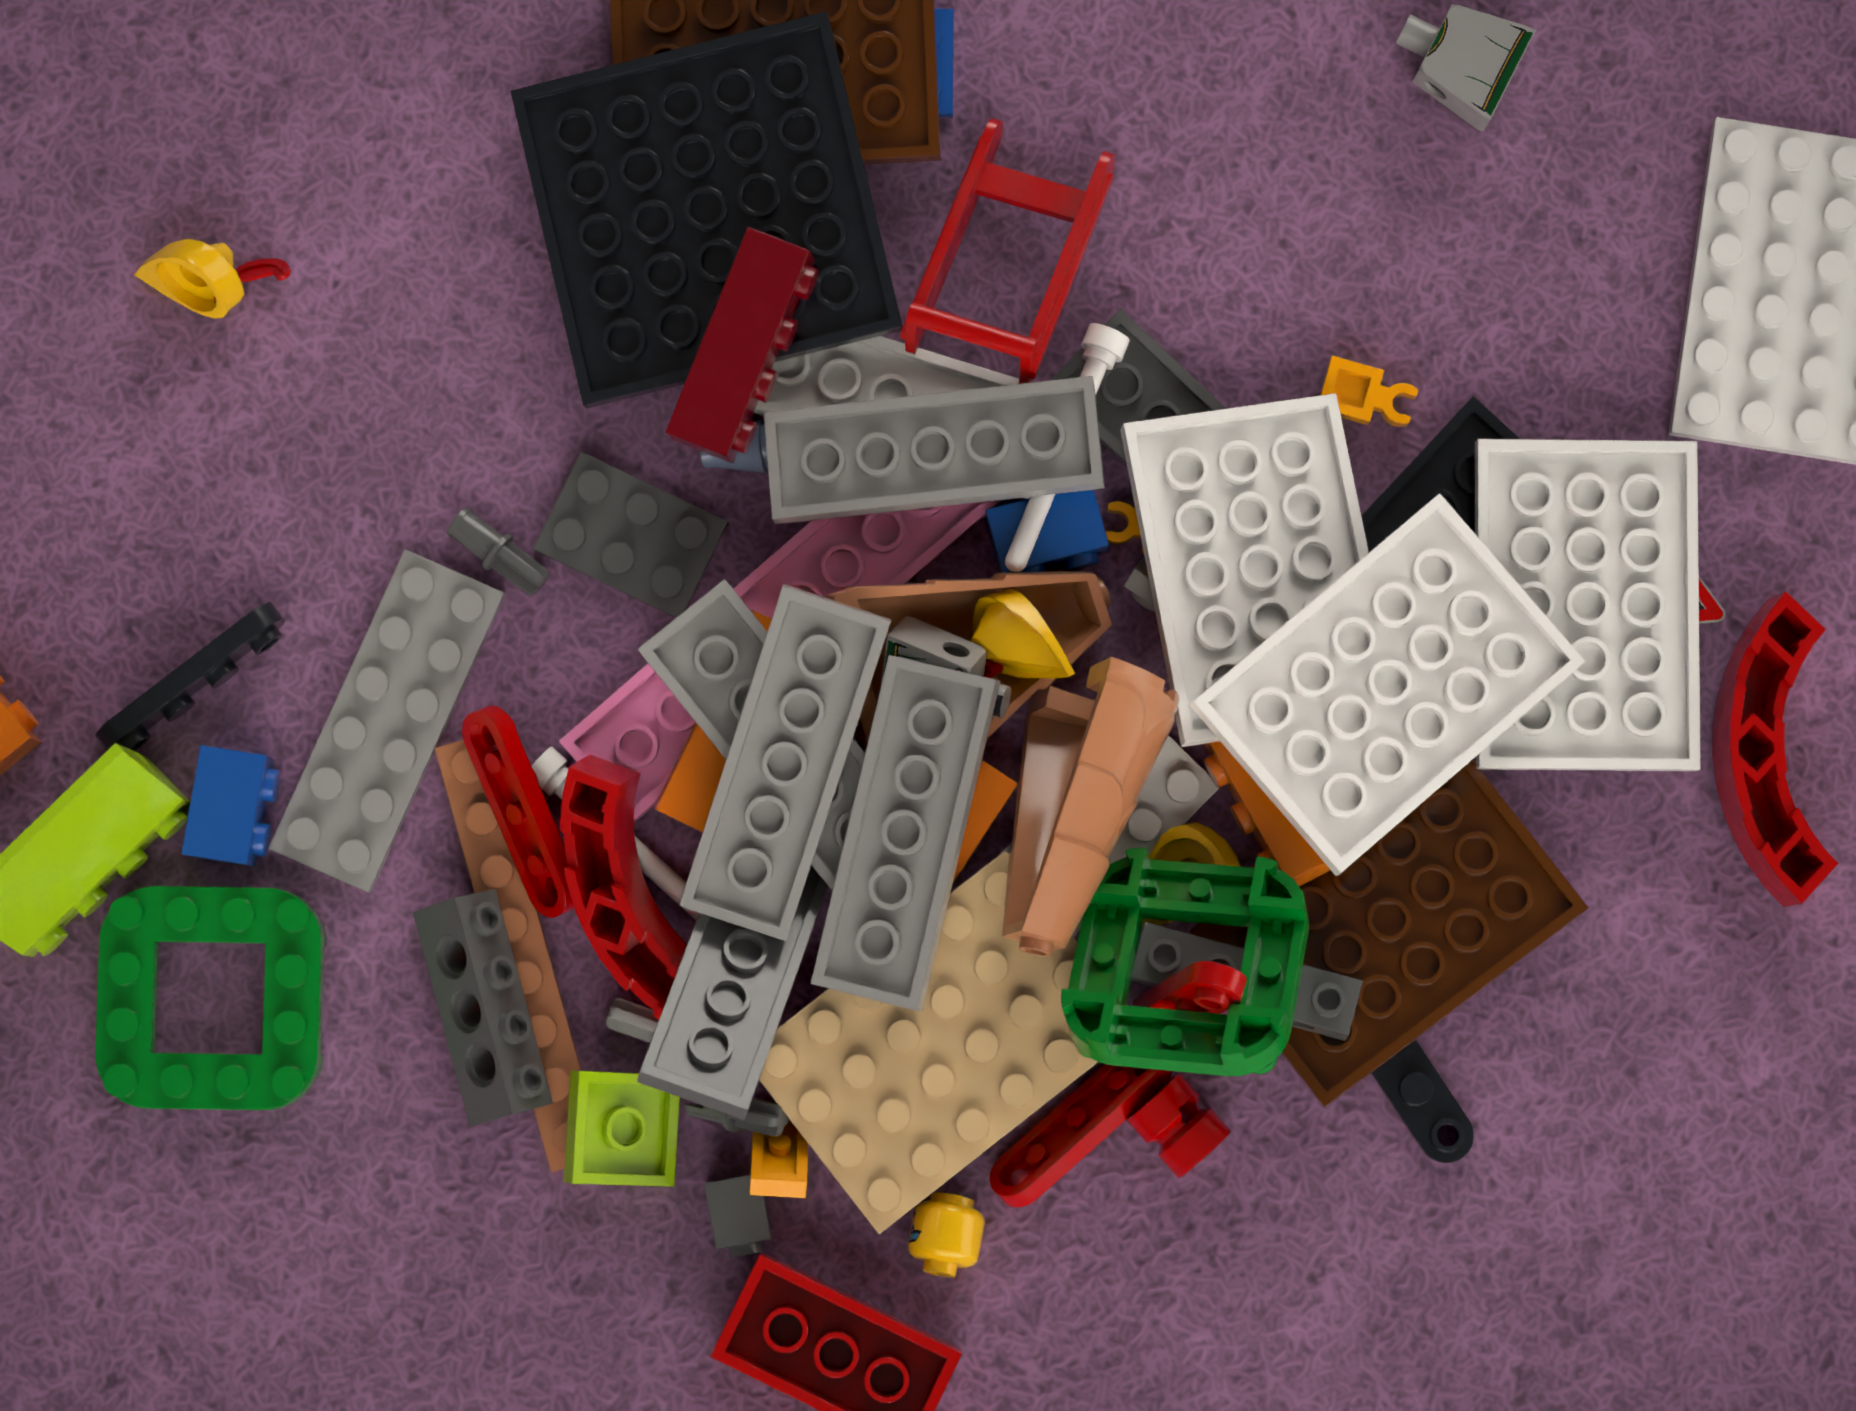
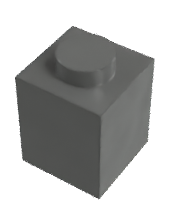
[704,1174,773,1258]

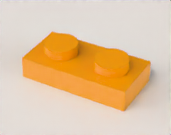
[750,1102,808,1198]

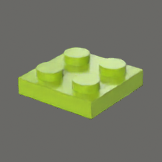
[564,1070,680,1187]

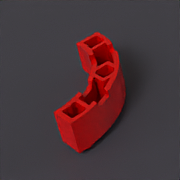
[1712,592,1839,907]
[560,754,688,1020]

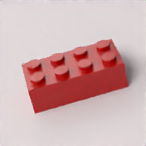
[710,1252,962,1411]

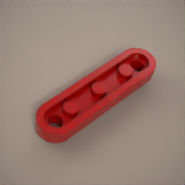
[462,705,574,918]
[1132,961,1247,1014]
[989,1064,1172,1208]

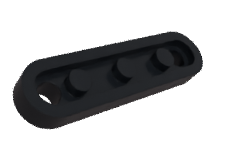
[95,602,285,751]
[1371,1040,1474,1163]

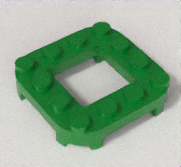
[1061,848,1309,1076]
[95,886,327,1110]

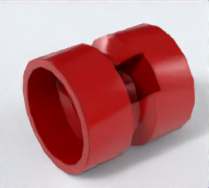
[1127,1073,1231,1178]

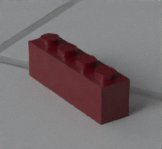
[665,227,819,463]

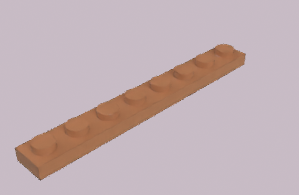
[435,740,582,1173]

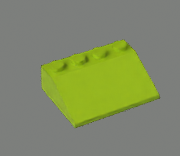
[0,743,191,957]

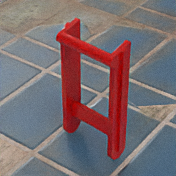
[900,118,1115,384]

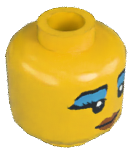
[907,1192,985,1278]

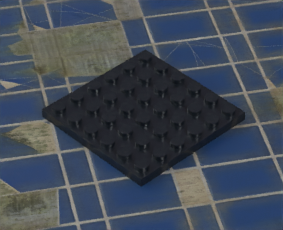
[510,11,903,409]

